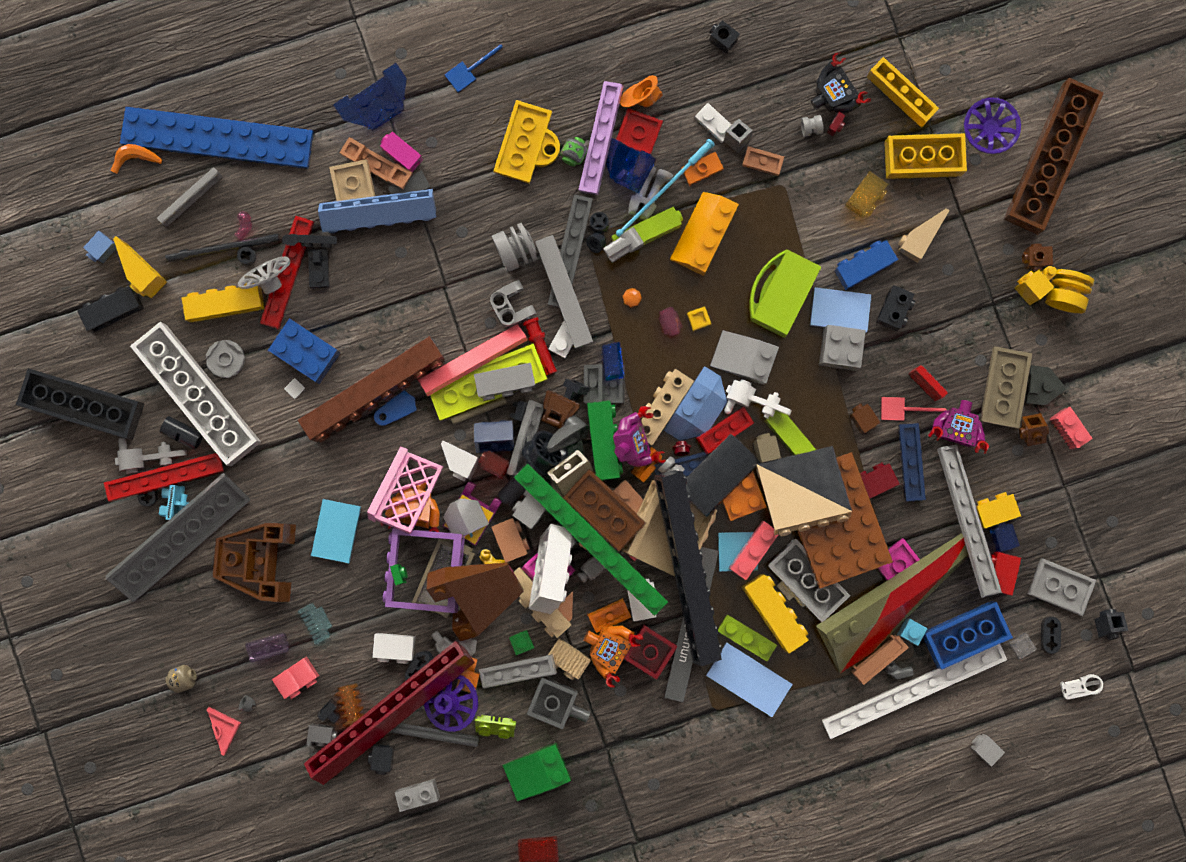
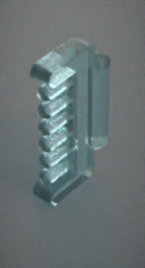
[298,603,332,644]

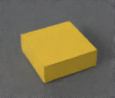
[687,306,711,331]

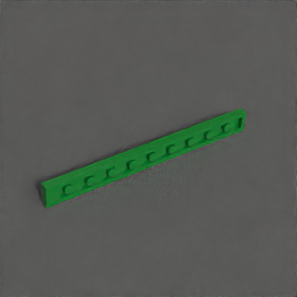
[514,464,668,616]

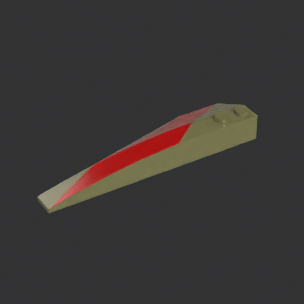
[816,533,969,673]

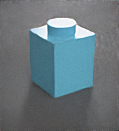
[897,618,927,645]

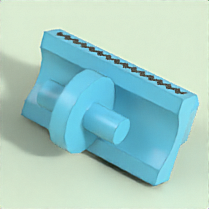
[159,485,189,520]

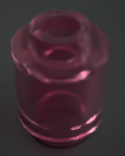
[659,307,683,337]

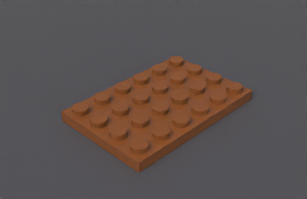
[798,452,893,589]

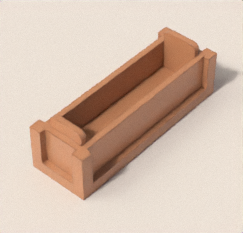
[851,634,909,685]

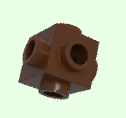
[1022,244,1053,272]
[1019,413,1049,446]

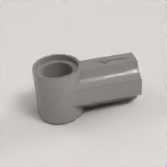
[603,227,645,263]

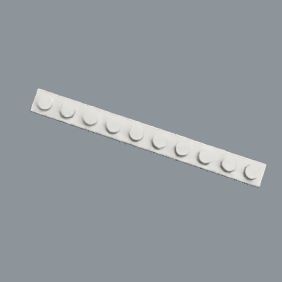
[822,644,1007,739]

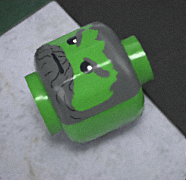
[560,137,588,167]

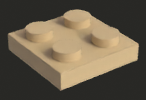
[329,159,375,201]

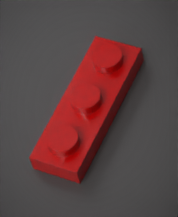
[696,407,754,454]

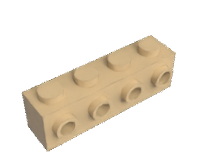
[642,369,694,447]
[514,567,572,638]

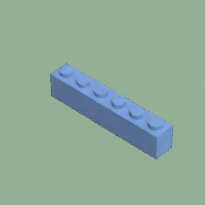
[318,189,436,233]

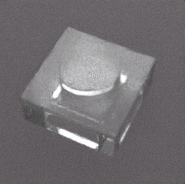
[1008,632,1037,660]

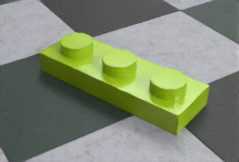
[718,615,777,661]

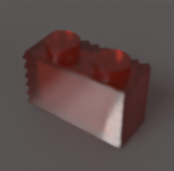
[479,451,510,479]
[518,836,559,862]

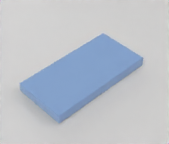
[706,642,792,717]

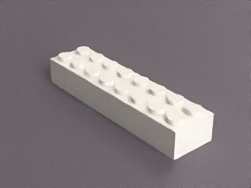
[130,322,261,466]

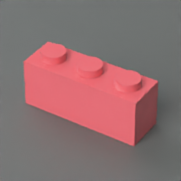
[728,521,779,580]

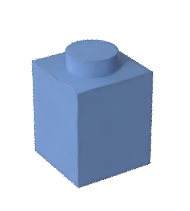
[83,231,117,263]

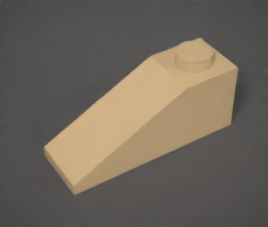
[898,209,949,263]

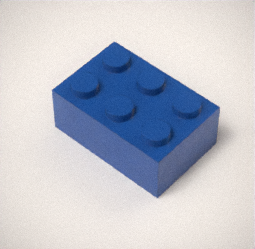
[268,318,340,384]

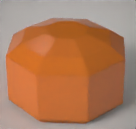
[623,288,642,308]

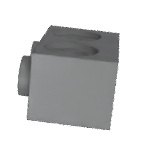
[395,779,440,812]

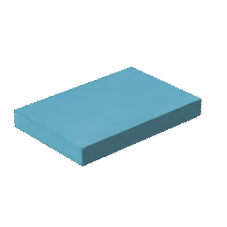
[311,499,361,563]

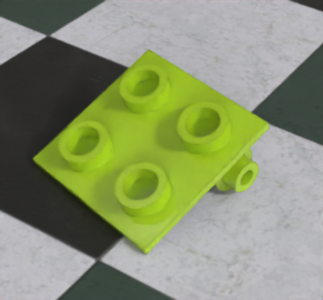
[475,715,516,739]

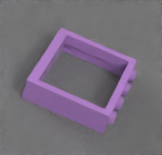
[383,528,465,613]

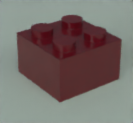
[624,625,678,680]

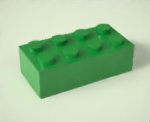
[587,400,623,481]

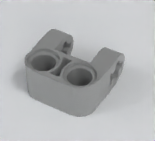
[490,280,537,328]

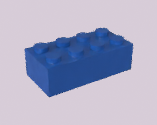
[923,601,1013,670]

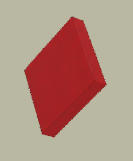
[615,108,663,157]
[909,365,948,401]

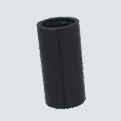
[160,416,203,450]
[498,466,526,506]

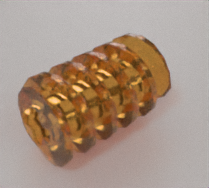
[334,683,365,727]

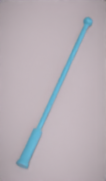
[616,139,715,237]

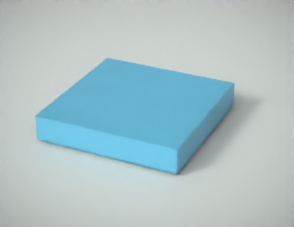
[718,532,758,571]

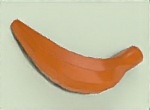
[110,144,162,174]

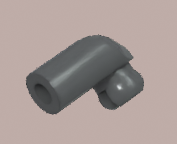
[885,661,913,679]

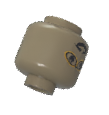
[166,665,197,693]

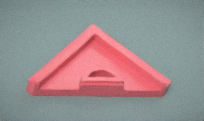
[207,707,241,756]

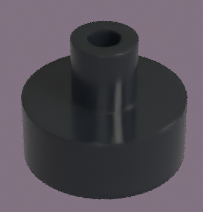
[586,233,606,253]

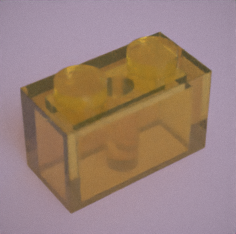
[845,171,888,218]

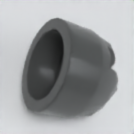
[239,695,256,712]

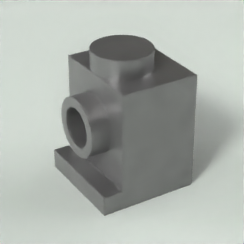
[306,723,338,747]

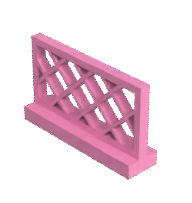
[367,447,443,534]

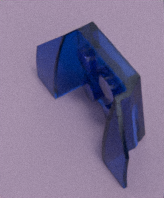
[333,63,407,131]
[606,138,657,194]

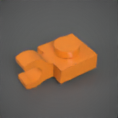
[631,447,662,483]
[457,658,480,692]

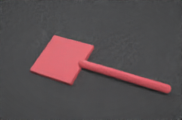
[881,397,946,421]

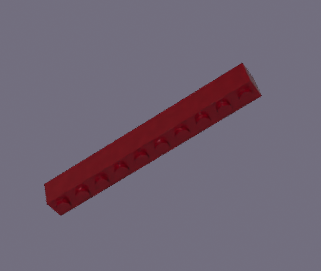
[304,641,475,785]

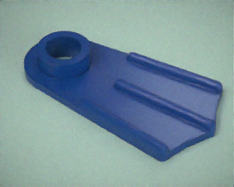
[374,390,417,426]

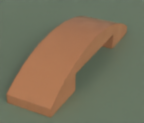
[340,137,413,189]

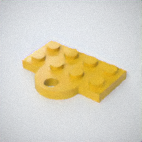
[493,100,560,184]

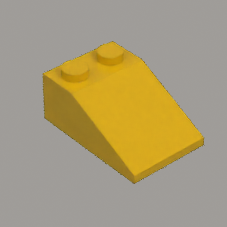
[113,236,167,298]

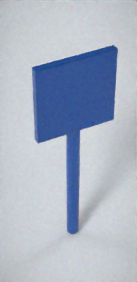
[445,45,502,92]

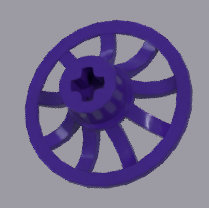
[964,98,1021,154]
[424,675,478,732]

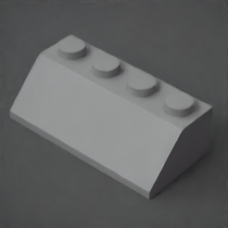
[768,539,850,622]

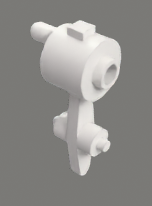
[724,379,792,419]

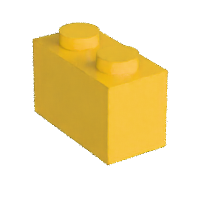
[976,492,1021,529]

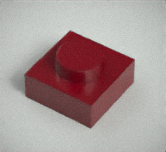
[826,112,845,136]

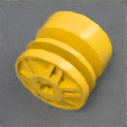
[1046,269,1094,314]

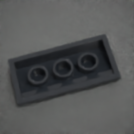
[686,434,760,517]

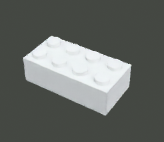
[529,524,575,614]

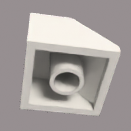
[441,441,480,482]

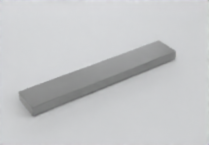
[535,235,593,349]

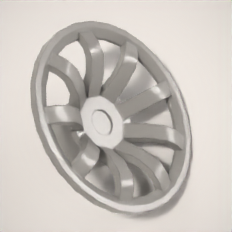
[238,256,290,294]

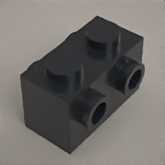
[876,285,915,331]

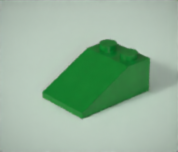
[503,742,571,801]

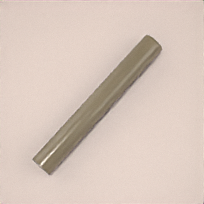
[451,397,507,425]

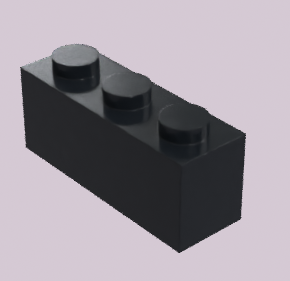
[77,285,144,334]

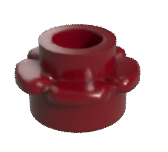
[672,441,691,456]

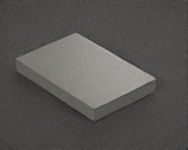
[1027,558,1096,616]

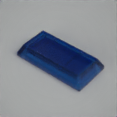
[601,342,624,381]

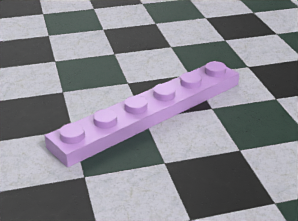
[579,81,624,195]

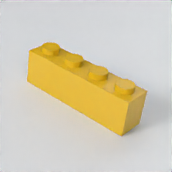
[867,57,939,128]
[182,283,265,323]

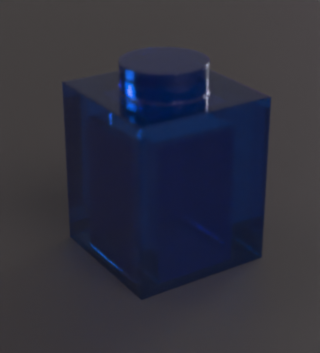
[990,522,1020,552]

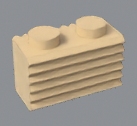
[548,638,591,680]

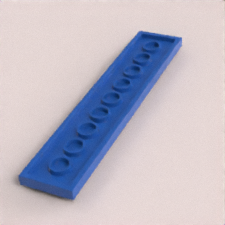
[120,107,314,169]

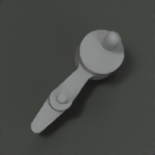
[115,437,187,474]

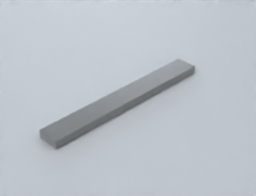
[937,444,1002,598]

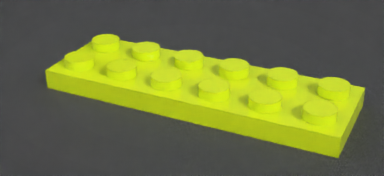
[430,344,547,421]

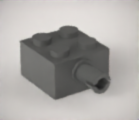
[527,677,591,729]

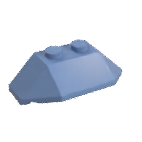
[664,366,727,441]

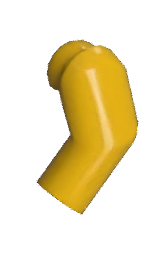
[480,549,505,564]

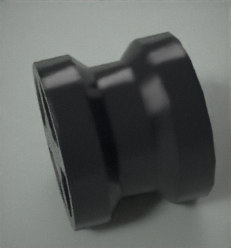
[590,212,609,234]

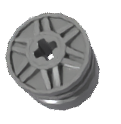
[492,223,537,272]

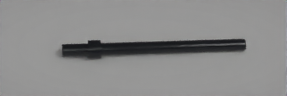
[165,234,280,262]

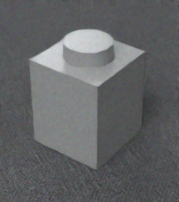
[970,734,1005,767]

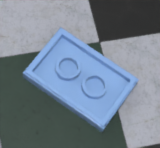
[810,288,871,333]

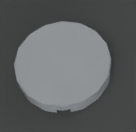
[206,340,245,378]

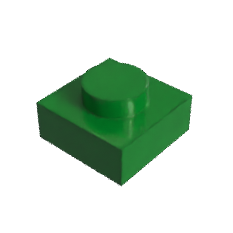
[390,564,408,586]
[509,630,534,655]

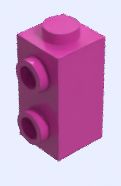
[380,132,423,173]

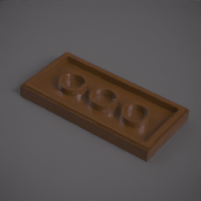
[563,469,647,552]

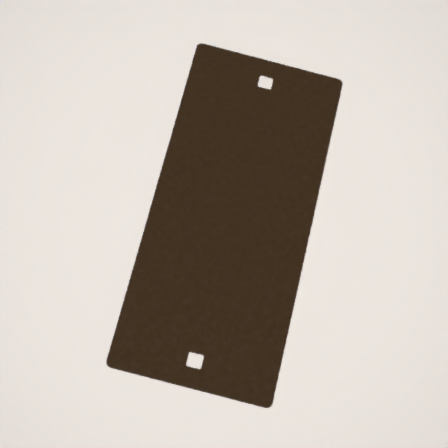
[589,185,914,710]

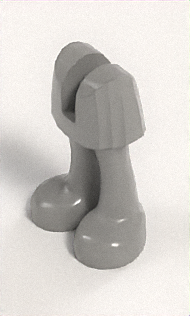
[628,162,674,220]

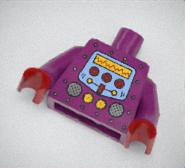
[928,400,989,454]
[613,406,666,467]

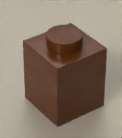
[849,403,881,434]

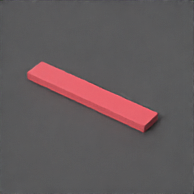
[418,324,527,396]

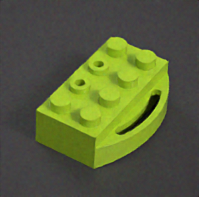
[749,250,821,338]

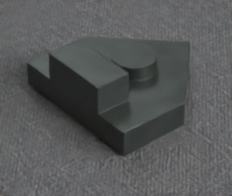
[1025,365,1067,406]

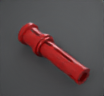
[523,317,557,376]

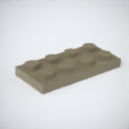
[980,346,1032,429]

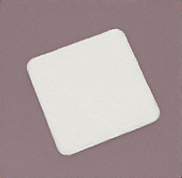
[284,378,305,399]

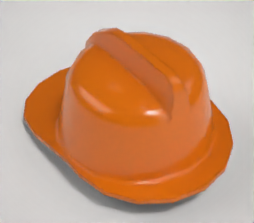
[620,75,663,107]

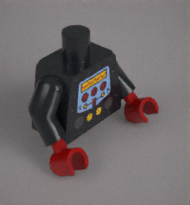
[811,52,871,113]

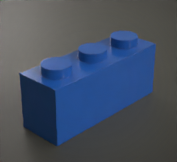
[834,240,898,291]

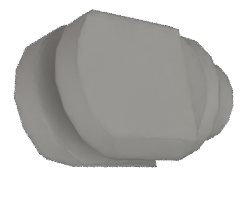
[577,557,605,583]

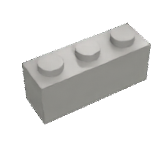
[474,363,536,401]

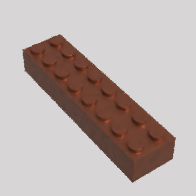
[298,336,445,443]

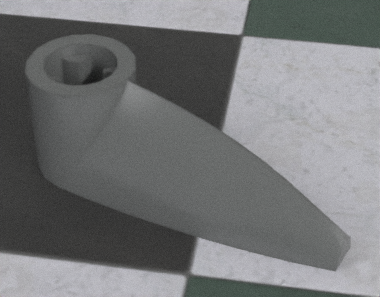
[547,415,590,453]

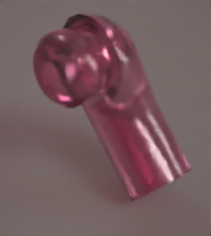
[234,211,252,240]

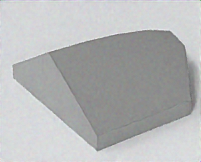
[443,499,489,536]

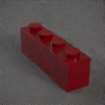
[860,462,900,499]

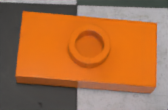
[681,152,724,186]

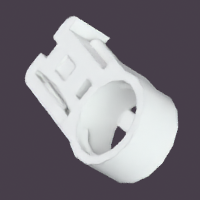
[1060,674,1103,699]

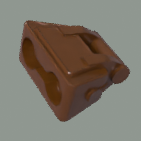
[541,390,580,429]

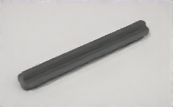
[390,723,479,747]

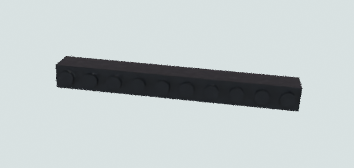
[654,470,722,666]

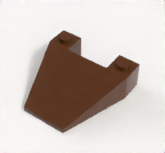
[213,523,296,602]
[426,562,524,642]

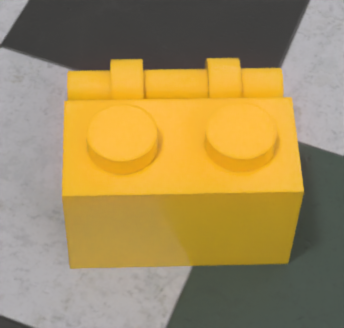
[1014,266,1056,305]

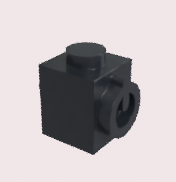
[1094,609,1128,640]

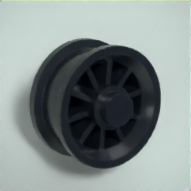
[522,431,568,477]

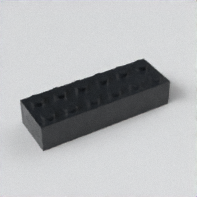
[16,368,145,440]

